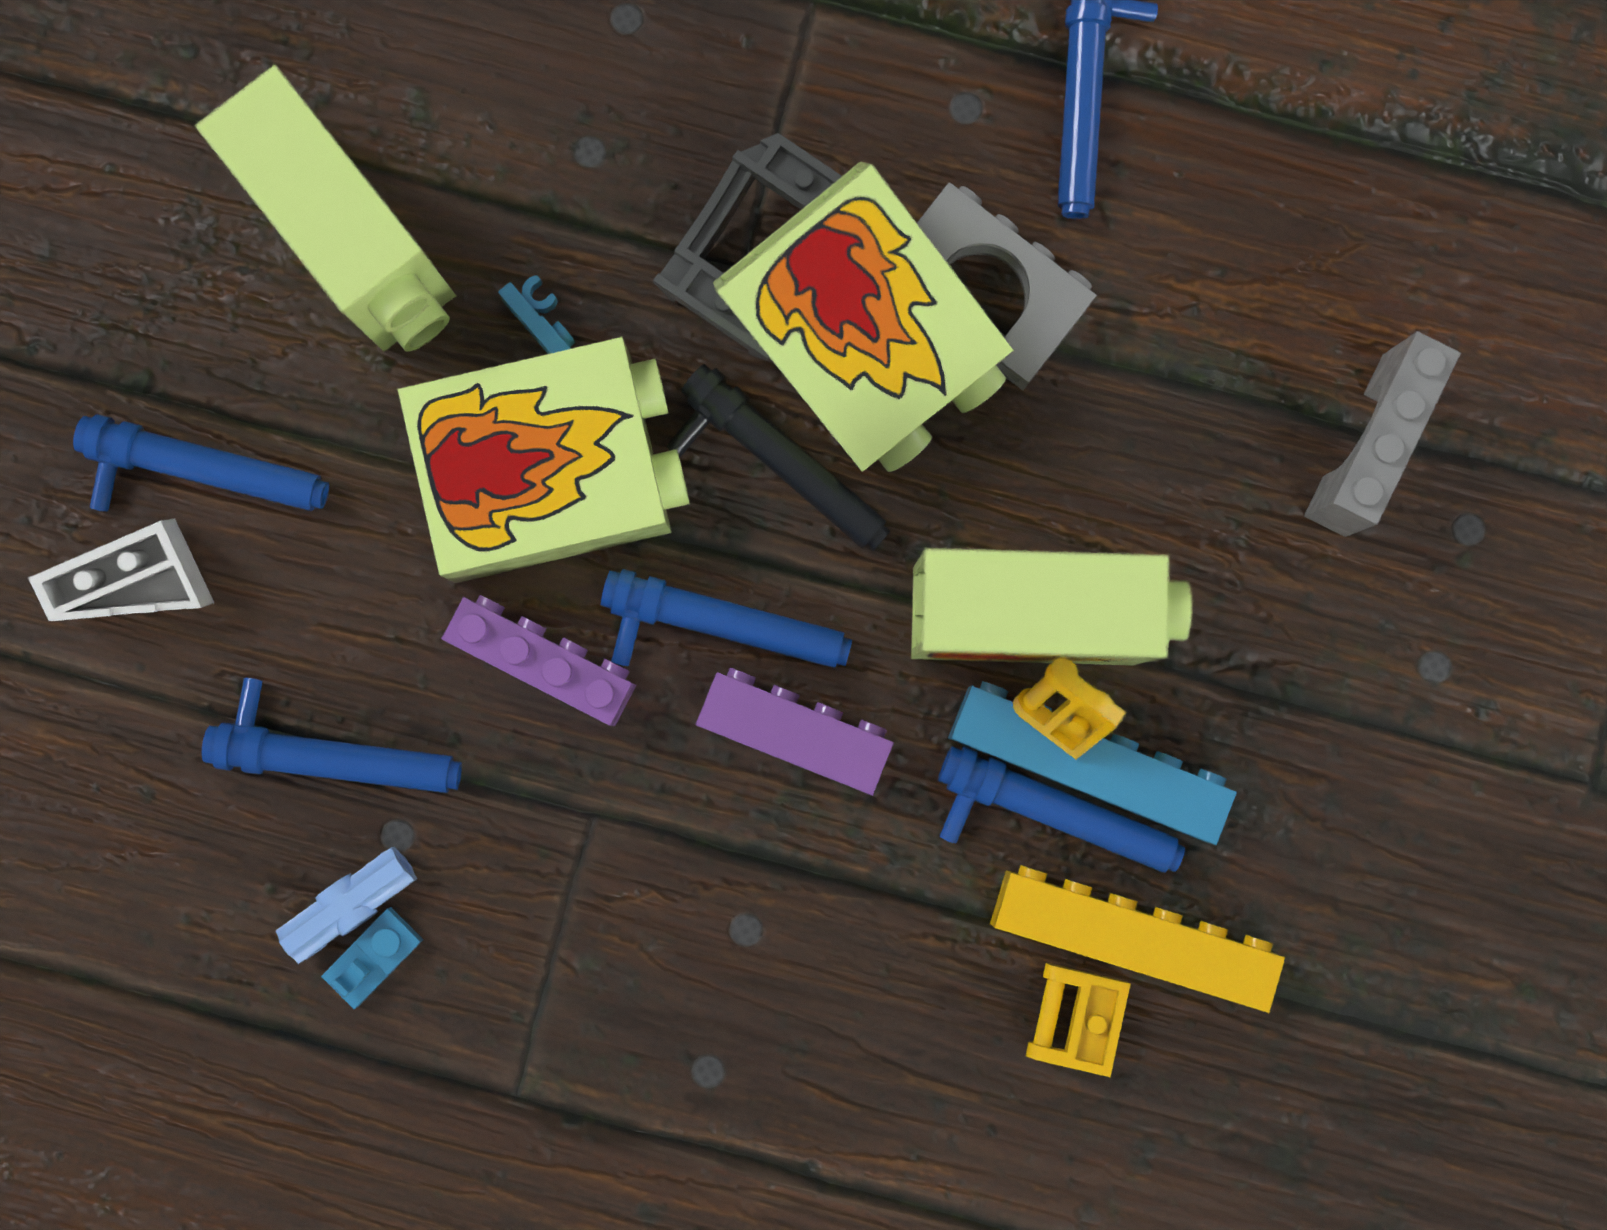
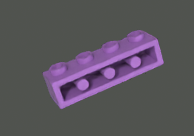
[442,595,636,726]
[696,668,894,796]

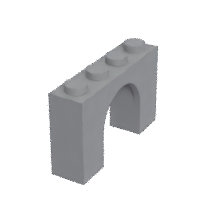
[917,182,1097,391]
[1304,331,1461,537]

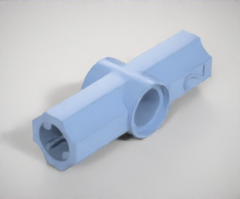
[275,846,417,964]

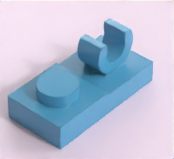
[498,275,576,354]
[321,907,424,1009]

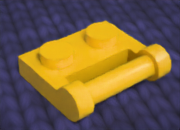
[1013,657,1126,760]
[1025,963,1131,1077]

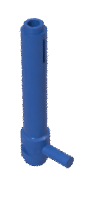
[1058,0,1158,219]
[73,414,329,512]
[600,569,852,668]
[202,678,462,793]
[938,746,1185,873]

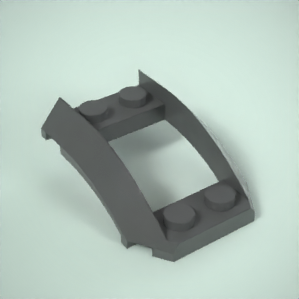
[653,133,842,361]

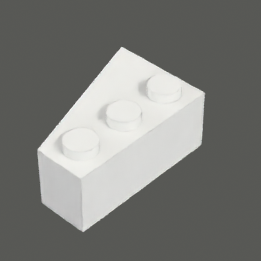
[28,519,214,621]

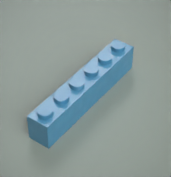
[948,681,1237,845]

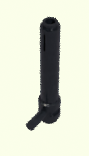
[666,364,891,552]

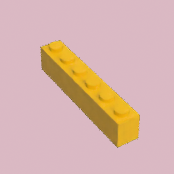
[990,865,1285,1013]

